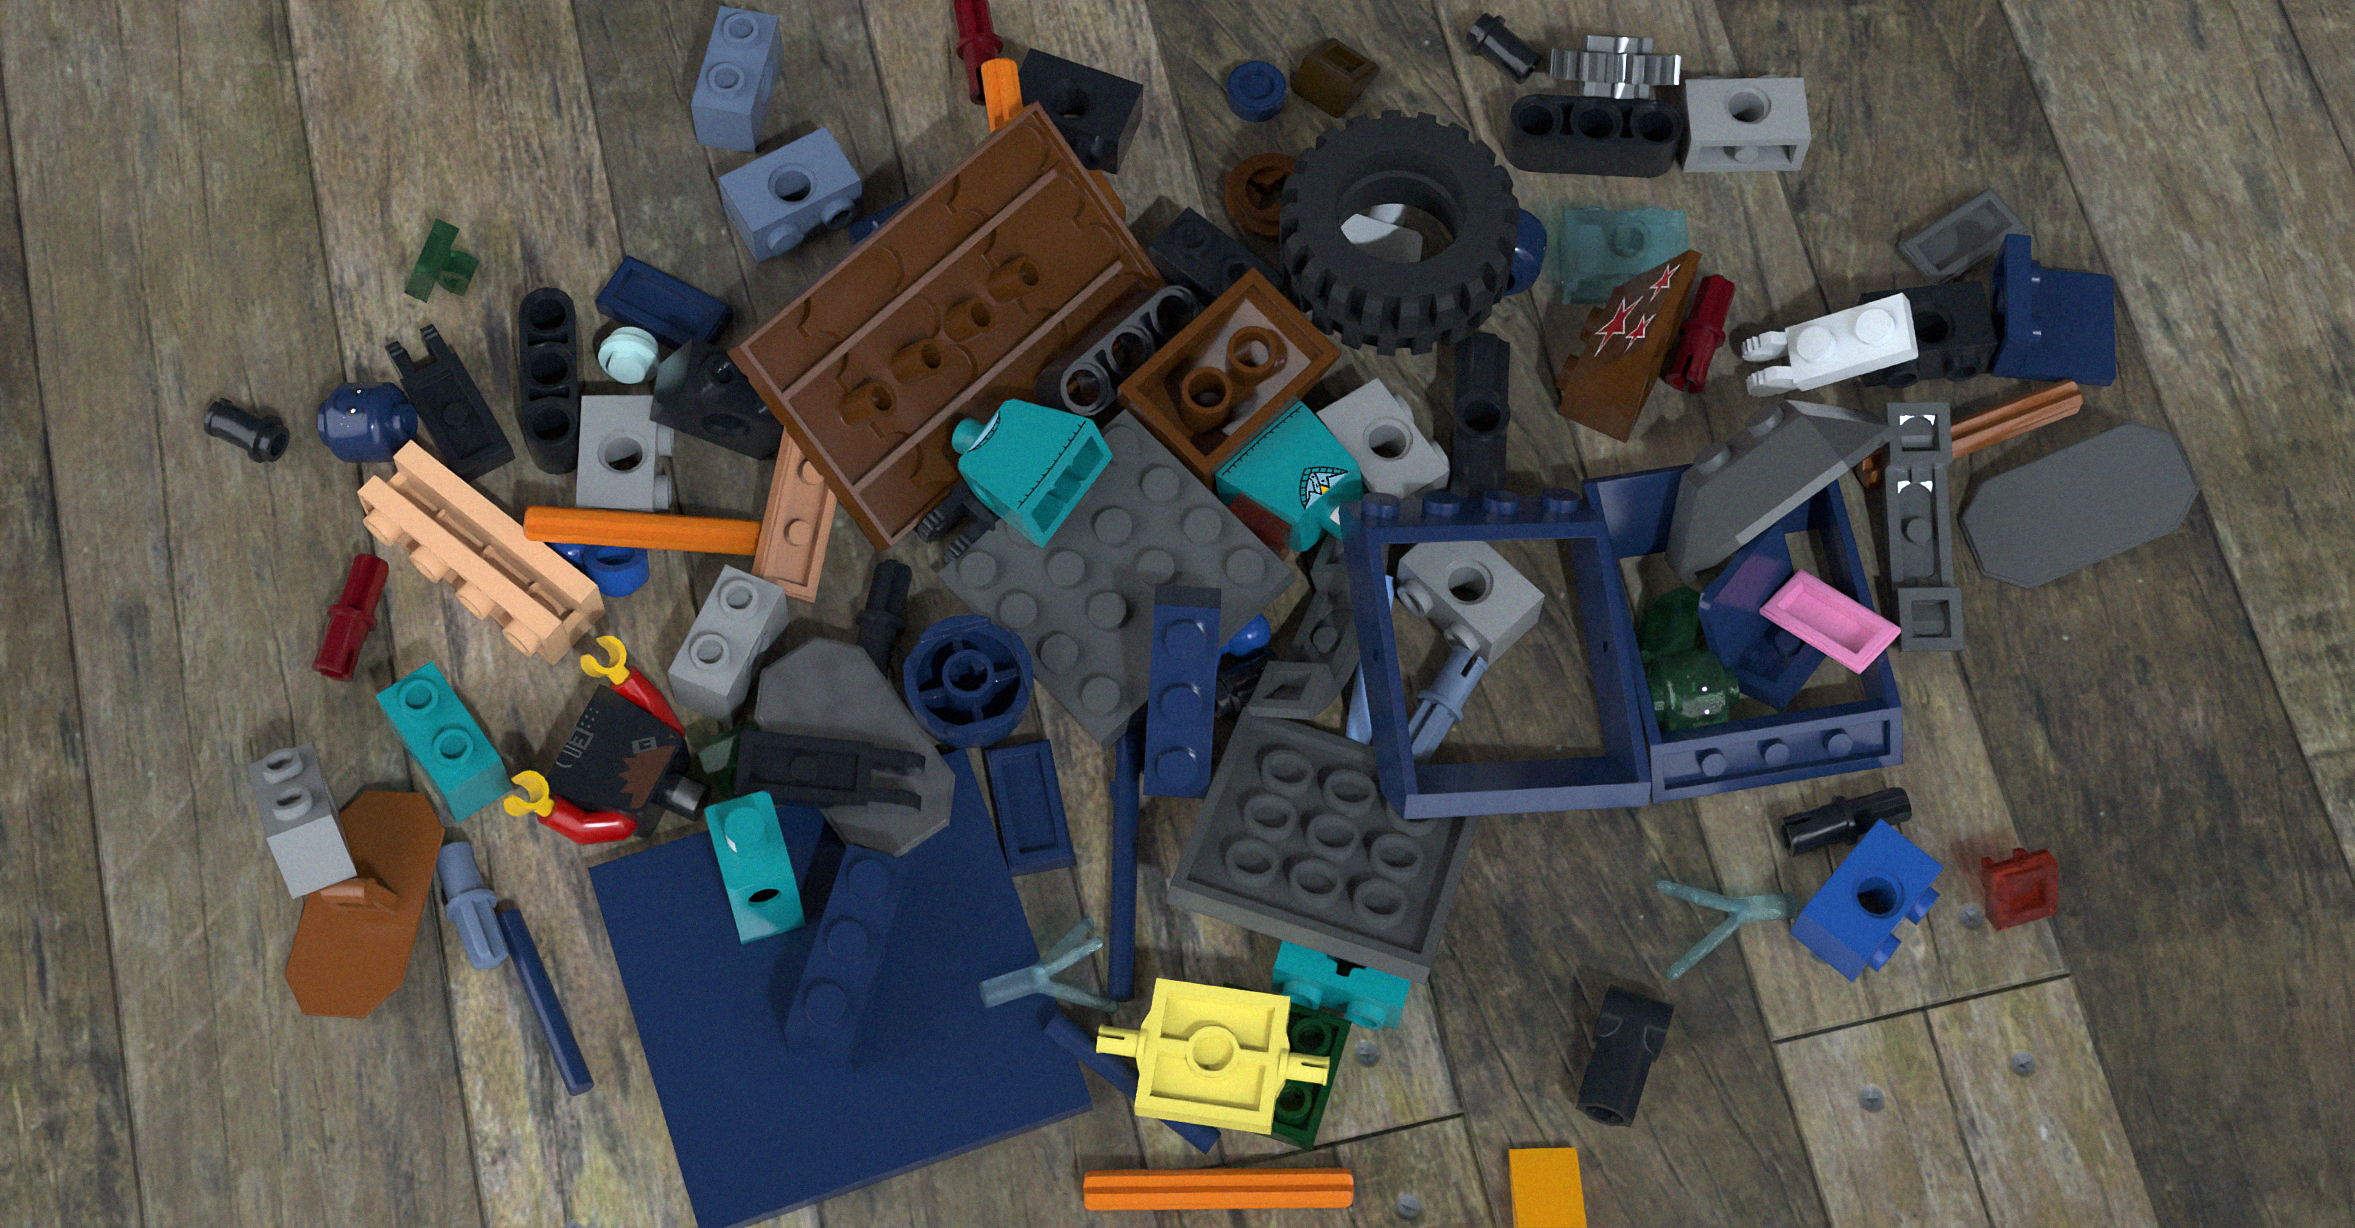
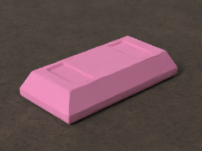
[1759,569,1901,675]

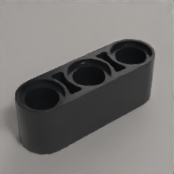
[1503,94,1684,178]
[1035,285,1200,416]
[519,287,585,475]

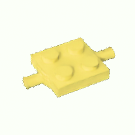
[1096,978,1330,1135]

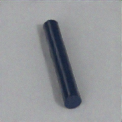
[497,909,595,1096]
[1043,1011,1221,1155]

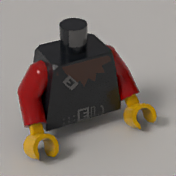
[503,635,712,846]

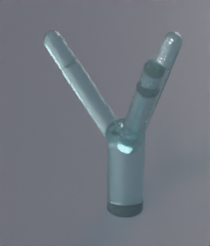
[1655,880,1798,980]
[979,917,1119,1014]

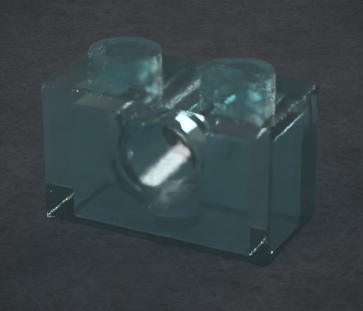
[1557,206,1689,304]

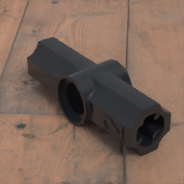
[1449,332,1511,498]

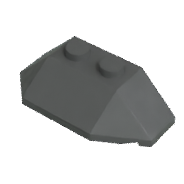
[1664,399,1896,586]

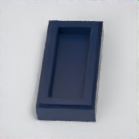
[595,255,734,351]
[986,739,1074,877]

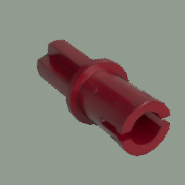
[954,0,1003,106]
[1665,274,1736,394]
[312,553,389,682]

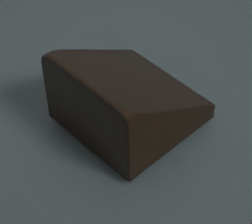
[1292,38,1380,118]

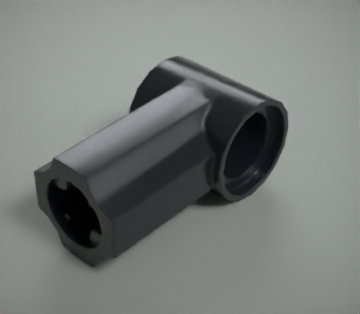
[1575,984,1675,1127]

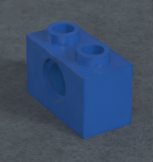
[1789,818,1944,983]

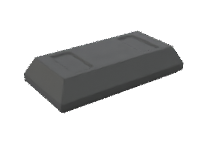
[1897,187,2029,285]

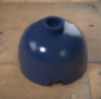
[903,614,1034,749]

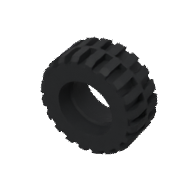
[1278,110,1520,356]

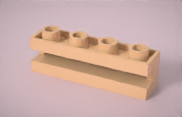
[357,440,606,666]

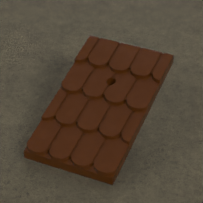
[726,100,1169,552]

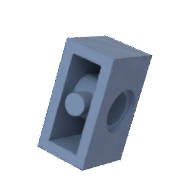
[691,5,784,154]
[718,126,864,263]

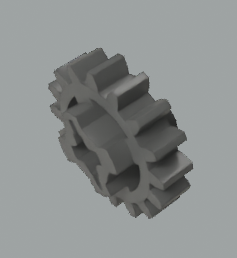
[1550,34,1682,99]

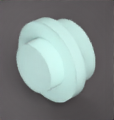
[598,327,661,384]

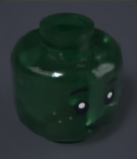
[1645,649,1740,732]

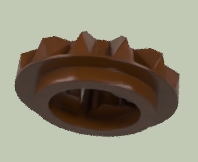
[1224,153,1297,243]

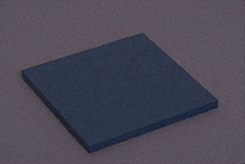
[588,749,1093,1228]

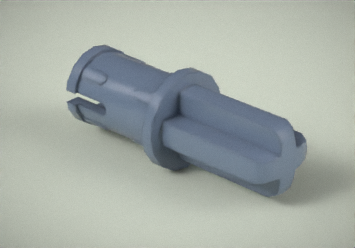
[1408,646,1489,763]
[435,841,509,971]

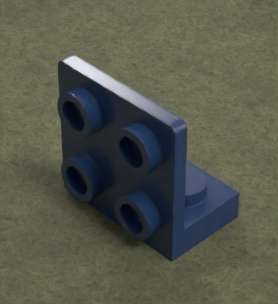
[1989,234,2116,386]

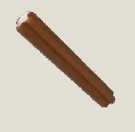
[1855,379,2084,490]

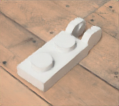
[1741,293,1919,398]

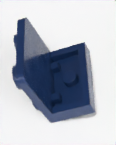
[1698,522,1827,712]

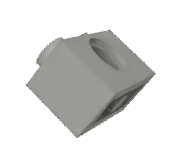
[1677,75,1811,173]
[1316,377,1450,499]
[575,395,674,513]
[1395,541,1545,667]
[667,565,790,727]
[247,742,357,899]

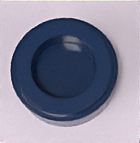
[1226,61,1286,122]

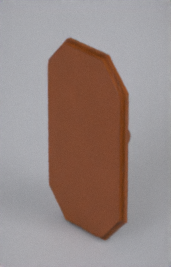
[285,790,446,1019]

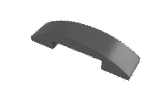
[1881,402,1965,653]
[1247,532,1390,719]

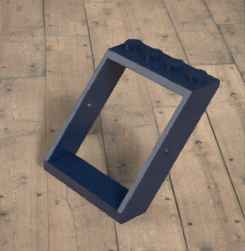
[1581,463,1903,804]
[1338,488,1652,819]

